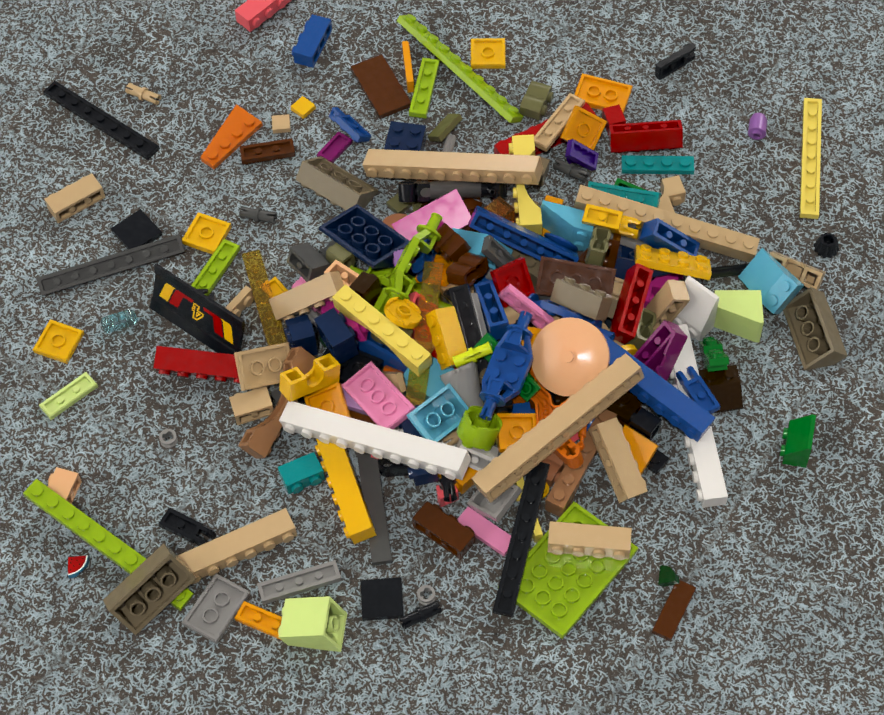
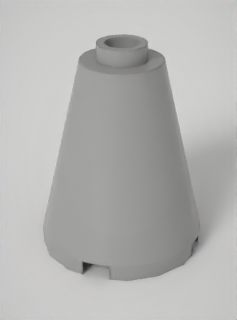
[440,362,484,408]

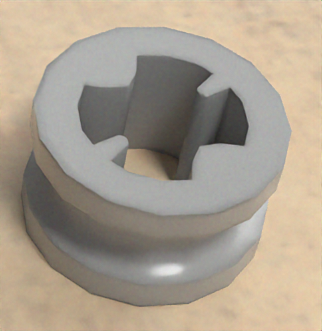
[159,429,178,448]
[417,585,436,606]

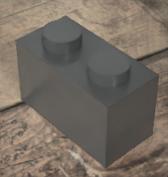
[287,242,330,282]

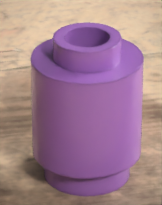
[748,113,767,140]

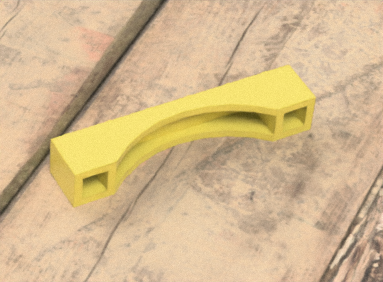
[509,134,542,235]
[332,284,432,377]

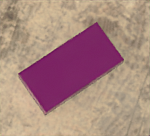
[316,131,353,163]

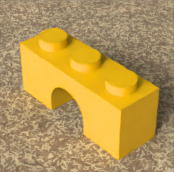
[279,353,340,402]

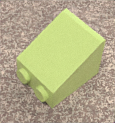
[714,290,764,342]
[278,596,347,652]

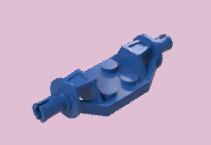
[528,293,615,341]
[479,311,534,421]

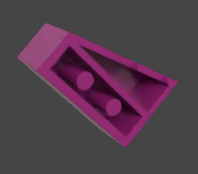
[634,320,688,381]

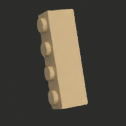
[269,271,344,322]
[588,417,648,503]
[547,521,632,560]

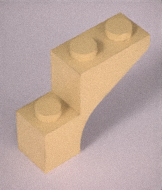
[658,175,686,213]

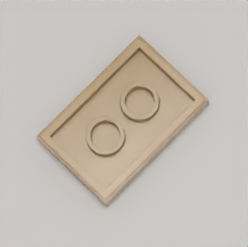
[234,342,290,391]

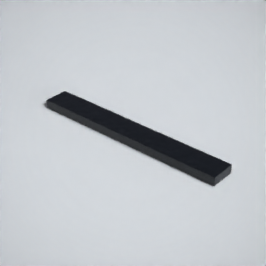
[43,81,160,160]
[493,462,550,618]

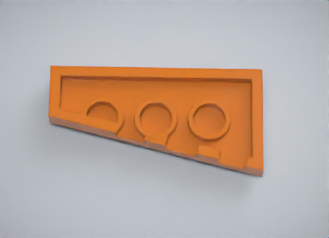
[200,104,263,170]

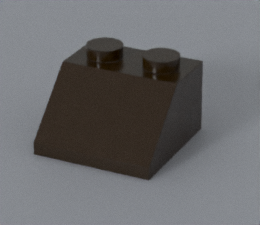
[698,365,743,414]

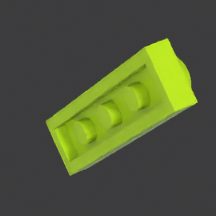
[409,58,440,119]
[191,239,240,296]

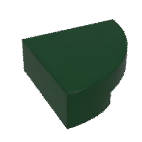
[658,565,679,587]

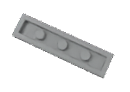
[257,560,342,605]

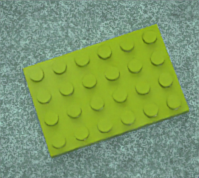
[498,502,638,639]

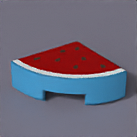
[68,555,89,579]

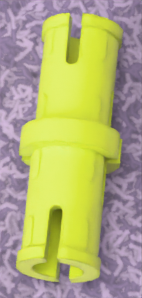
[452,342,493,368]

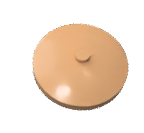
[531,317,610,397]

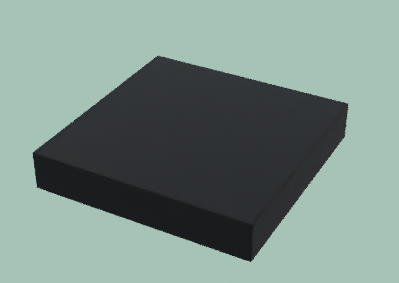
[111,209,162,249]
[360,577,404,621]

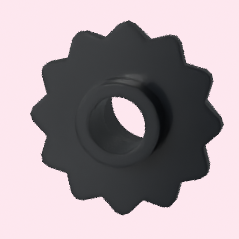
[814,233,839,258]

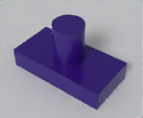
[565,139,599,171]

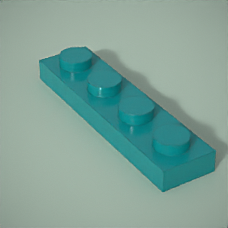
[621,155,694,175]
[588,181,661,208]

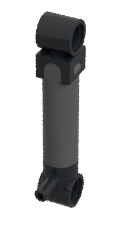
[398,180,507,202]

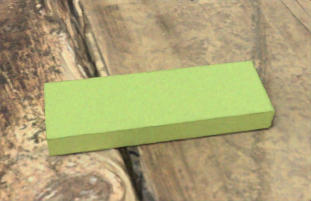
[39,372,98,420]

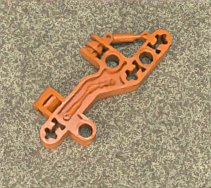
[512,367,587,469]

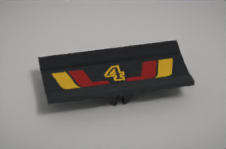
[149,264,245,354]

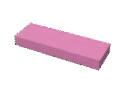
[498,284,554,329]
[457,507,511,557]

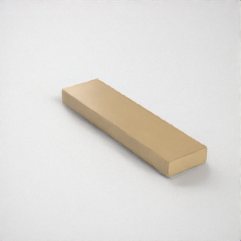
[534,93,585,152]

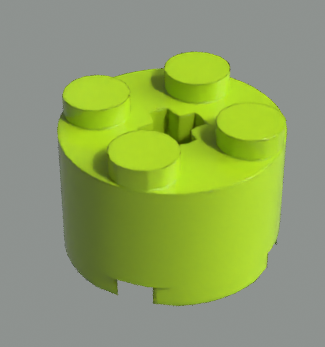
[456,406,502,451]

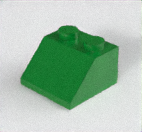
[780,414,816,468]

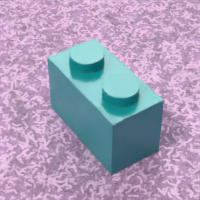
[278,452,325,495]

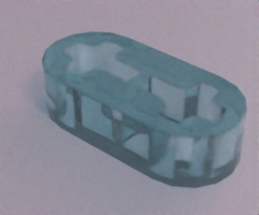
[101,310,138,333]

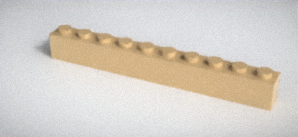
[362,149,543,185]
[573,185,760,262]
[471,353,645,503]

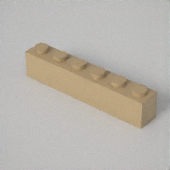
[177,508,297,584]

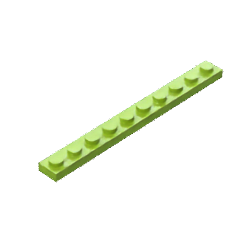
[397,14,524,123]
[23,479,194,611]

